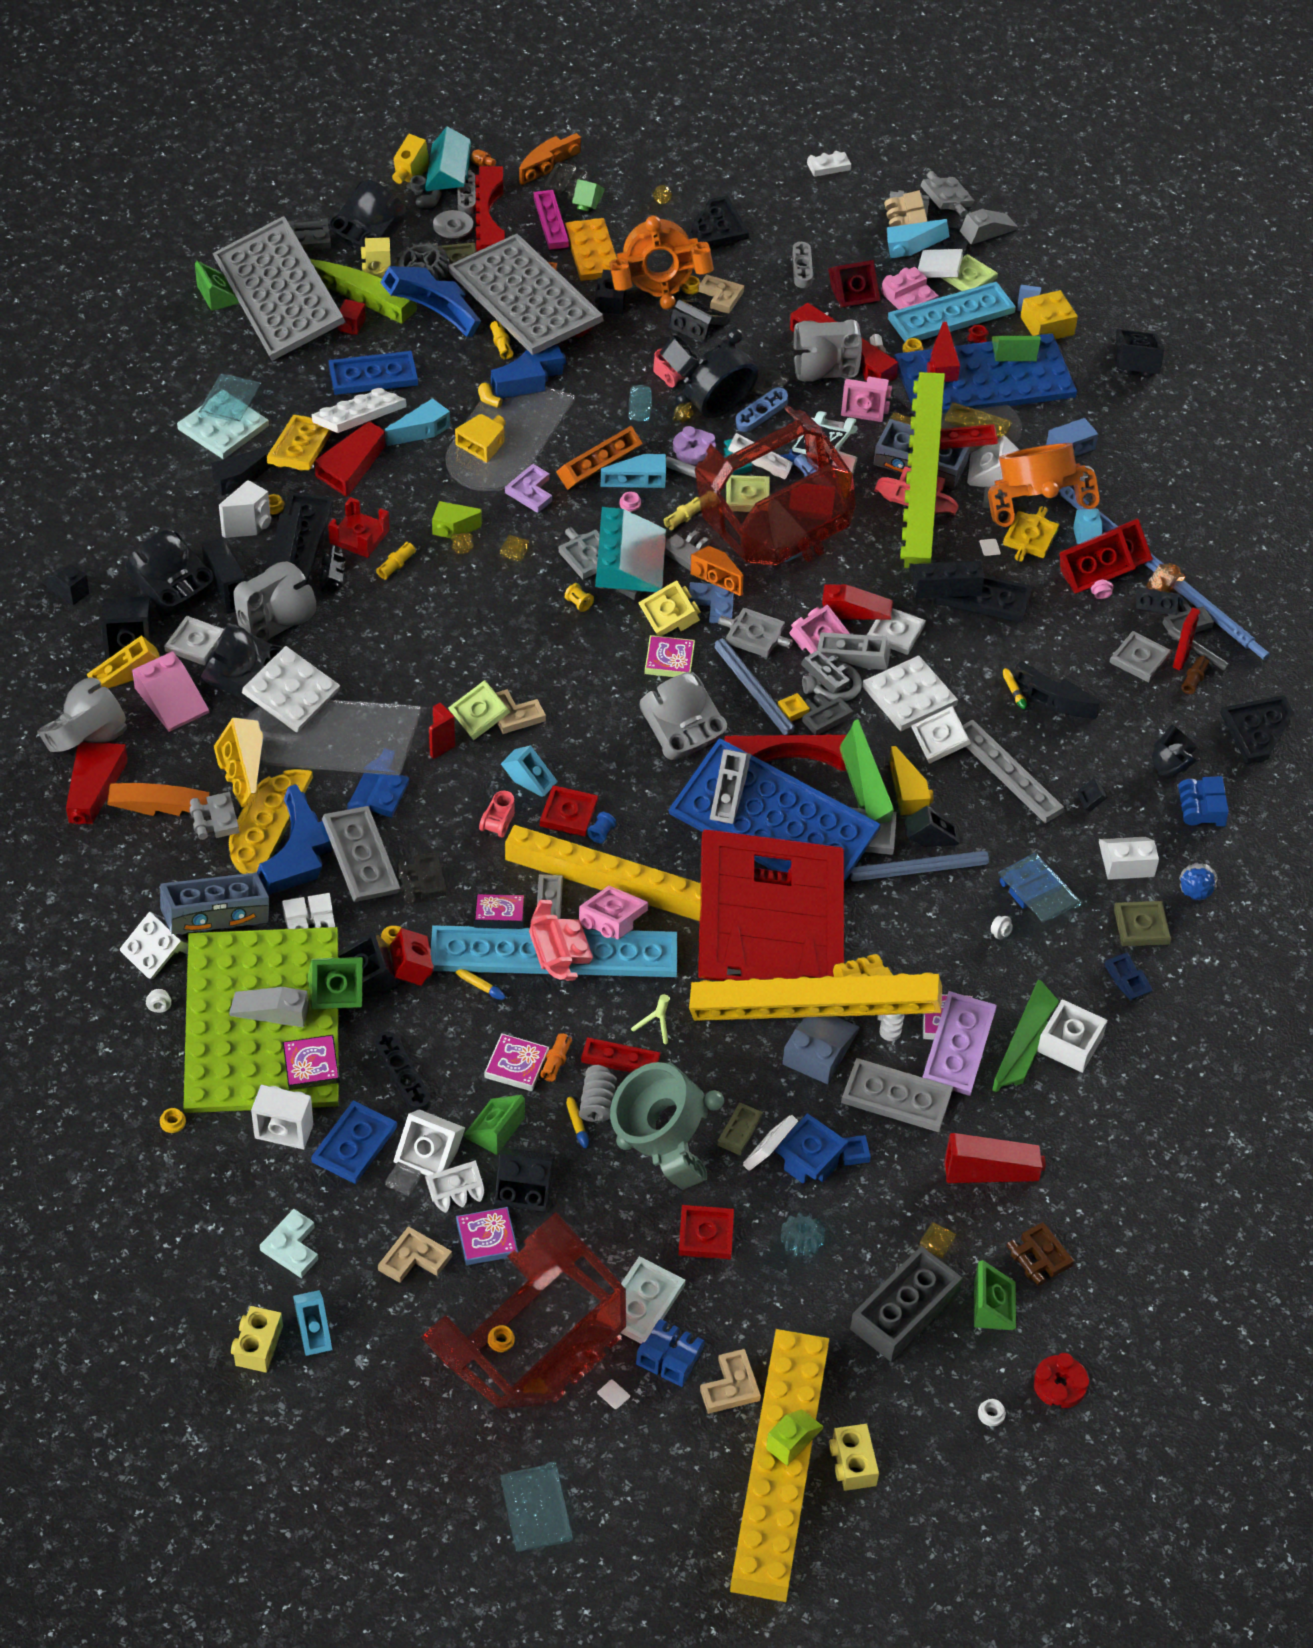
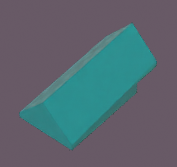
[425,126,471,191]

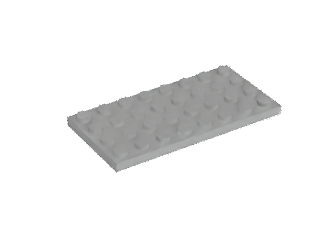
[212,216,345,361]
[448,234,604,355]

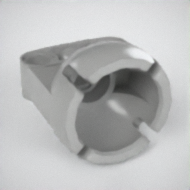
[793,319,862,382]
[234,561,316,642]
[639,672,727,760]
[37,677,127,752]

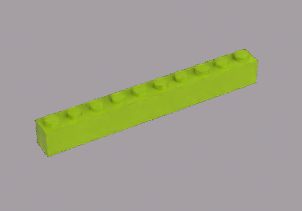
[900,372,945,568]

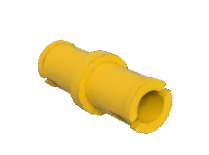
[490,321,513,359]
[376,542,416,580]

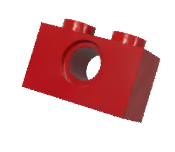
[390,928,434,986]

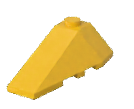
[214,718,263,808]

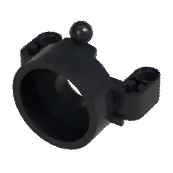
[660,327,759,418]

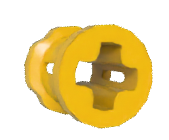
[565,583,594,612]

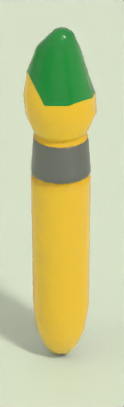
[1003,668,1027,709]

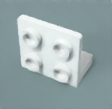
[120,912,188,979]

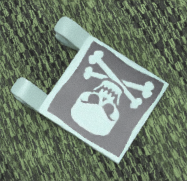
[792,411,858,460]

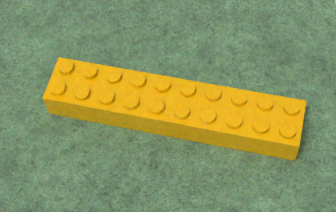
[730,1329,829,1602]

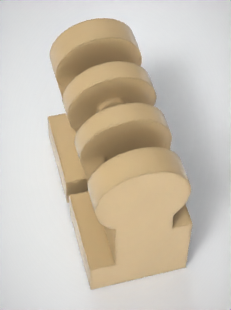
[884,190,928,227]

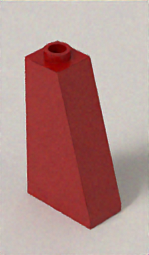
[314,421,385,497]
[66,742,128,824]
[944,1133,1046,1183]

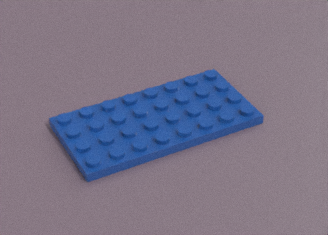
[894,333,1077,416]
[669,738,881,882]

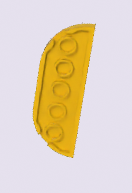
[229,769,313,874]

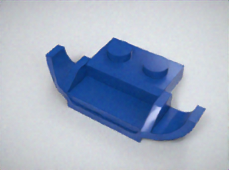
[347,750,409,818]

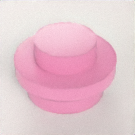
[620,492,641,512]
[1091,580,1113,599]

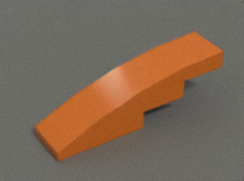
[107,783,209,816]

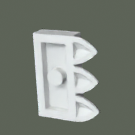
[807,151,851,177]
[425,1160,484,1213]

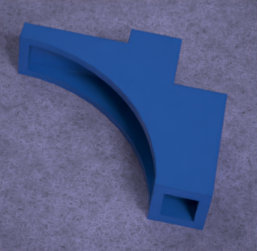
[380,266,481,337]
[491,345,566,398]
[257,784,333,895]

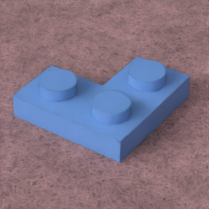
[689,582,734,623]

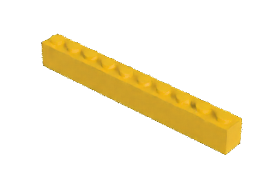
[505,825,701,921]
[689,973,942,1021]

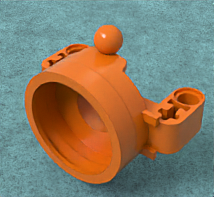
[609,215,714,310]
[988,443,1100,527]

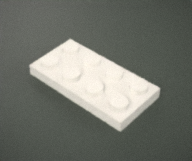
[312,388,406,433]

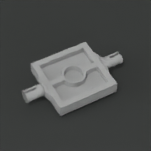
[921,171,975,217]
[559,527,599,579]
[718,607,793,658]

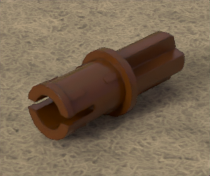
[1181,655,1209,694]

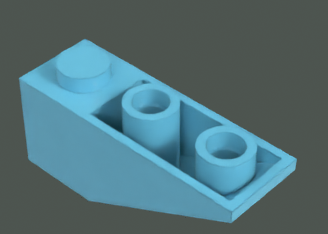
[385,398,450,446]

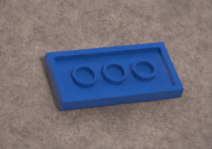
[328,351,418,395]

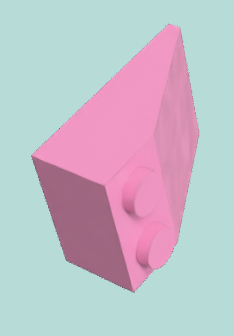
[132,651,209,732]

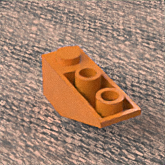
[690,546,743,596]

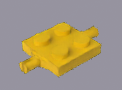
[1003,506,1059,561]

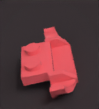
[874,467,959,516]
[529,900,593,981]

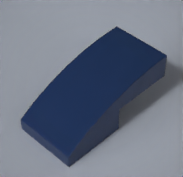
[1104,952,1153,1000]

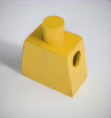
[392,134,429,184]
[455,414,506,463]

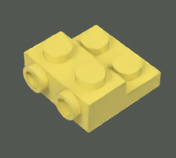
[638,580,701,637]

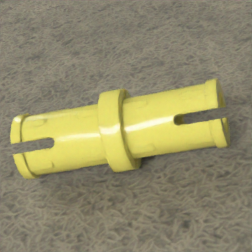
[664,497,704,530]

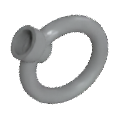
[802,661,862,701]

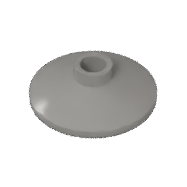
[433,210,473,238]

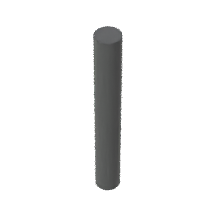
[1167,626,1229,671]

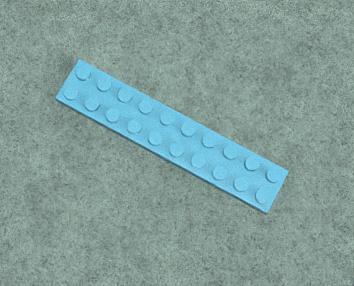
[431,926,677,977]

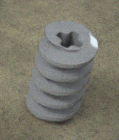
[579,1065,617,1122]

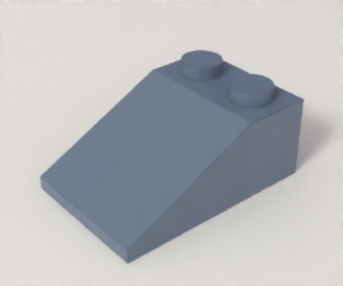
[782,1016,860,1084]

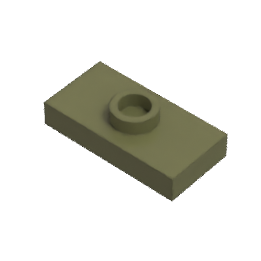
[717,1103,763,1155]

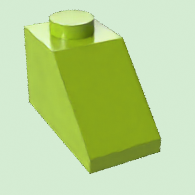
[432,501,482,539]
[766,1409,823,1466]

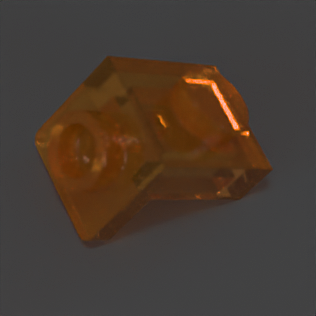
[1146,563,1185,592]

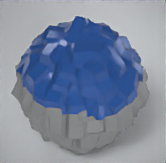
[1179,862,1218,900]

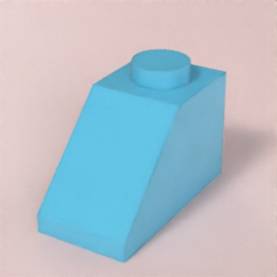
[1073,509,1102,544]
[501,745,558,797]
[293,1290,332,1356]

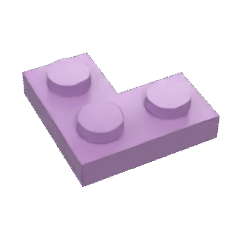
[505,464,552,513]

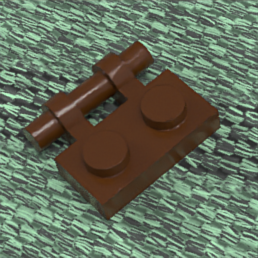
[1006,1222,1074,1286]

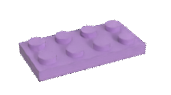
[922,991,997,1096]

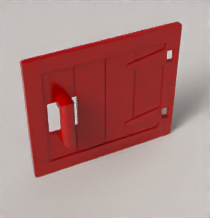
[698,829,844,981]

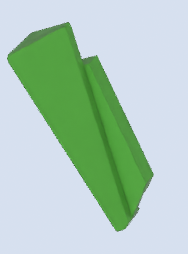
[840,719,894,824]
[992,980,1059,1092]

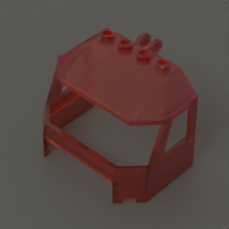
[695,405,856,565]
[421,1212,626,1409]

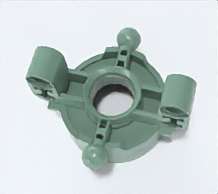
[610,1062,724,1190]

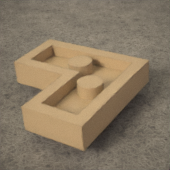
[698,274,744,314]
[496,689,546,734]
[378,1227,452,1283]
[700,1349,761,1414]

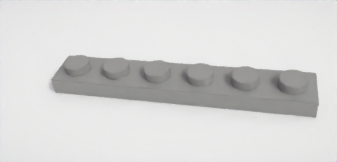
[962,720,1064,823]

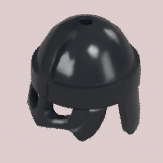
[1152,724,1200,777]

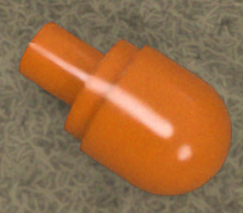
[470,149,496,166]

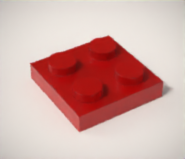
[540,785,598,837]
[678,1205,734,1259]

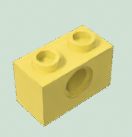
[361,238,391,278]

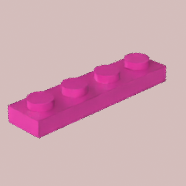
[534,190,569,250]

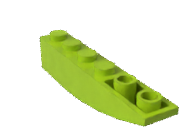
[310,259,417,324]

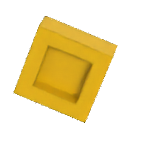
[778,693,810,722]

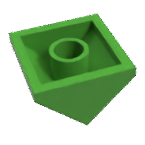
[195,261,239,311]
[992,336,1041,361]
[308,957,363,1009]
[464,1095,525,1155]
[974,1260,1016,1330]

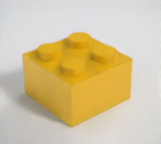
[1020,290,1078,339]

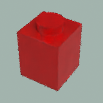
[338,299,366,335]

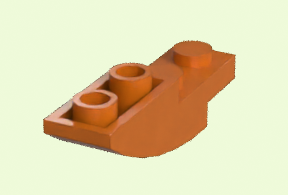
[519,133,581,185]

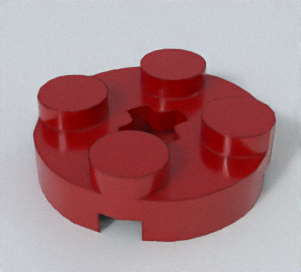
[1034,1353,1089,1408]

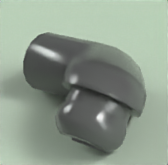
[416,190,442,209]

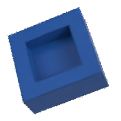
[842,1135,871,1165]

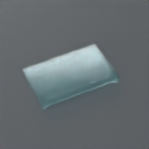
[198,374,261,422]
[998,853,1081,922]
[500,1462,573,1552]

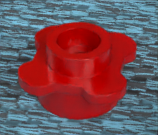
[967,325,989,343]

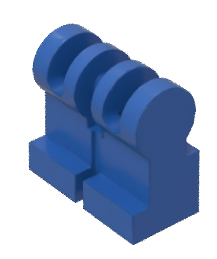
[1178,776,1229,826]
[636,1319,705,1387]

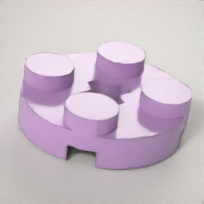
[673,426,716,465]

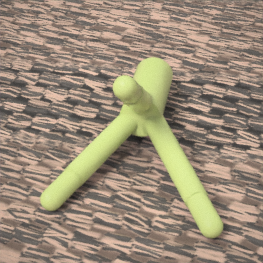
[631,994,670,1044]

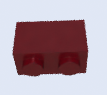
[828,260,880,307]

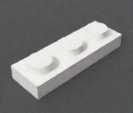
[728,433,793,479]

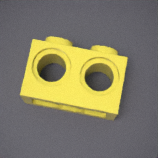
[231,1306,283,1373]
[829,1424,879,1491]

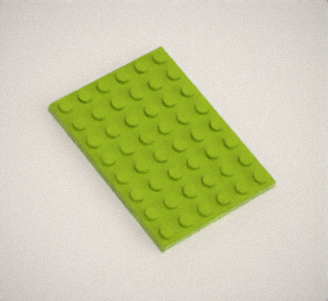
[183,927,339,1113]

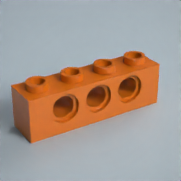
[556,426,643,490]

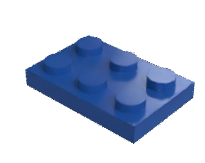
[311,1100,397,1184]

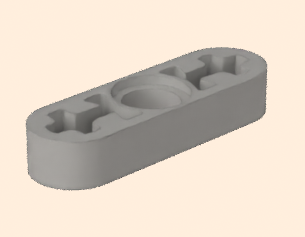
[457,171,476,215]
[792,242,813,288]

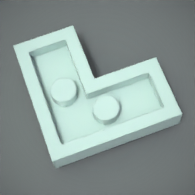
[260,1209,318,1278]

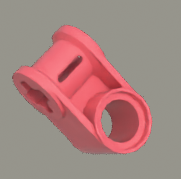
[653,349,686,388]
[479,791,515,838]

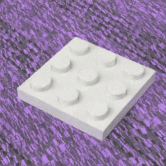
[242,646,340,733]
[862,656,958,731]

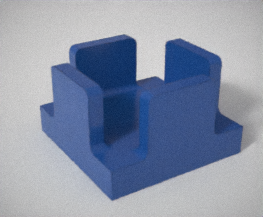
[775,1113,848,1183]

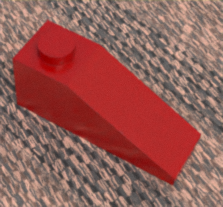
[927,321,960,382]
[822,585,893,620]

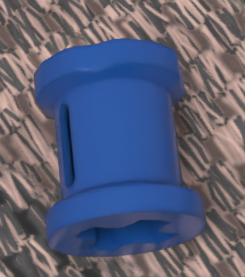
[587,812,617,843]

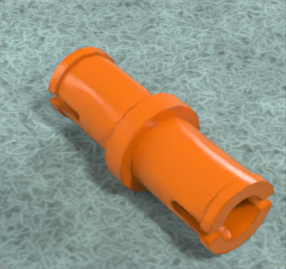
[540,1033,572,1082]

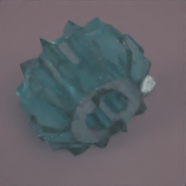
[628,385,652,422]
[780,1211,825,1258]

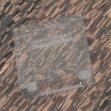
[386,1161,421,1196]

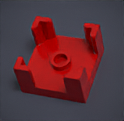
[328,497,390,558]

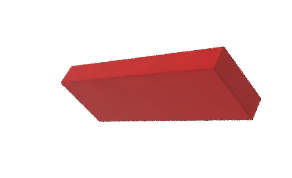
[939,424,998,450]
[1173,607,1200,670]
[581,1037,661,1073]

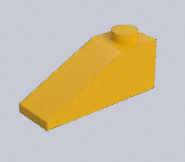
[87,635,160,691]
[889,746,933,815]

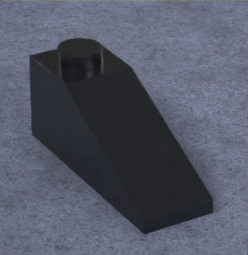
[211,445,274,496]

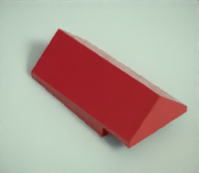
[1059,518,1153,594]

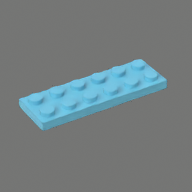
[888,282,1016,342]

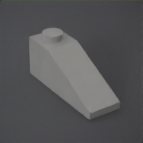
[960,209,1018,245]
[817,632,891,670]
[710,749,751,824]
[229,987,309,1028]

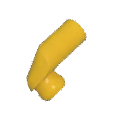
[478,383,503,408]

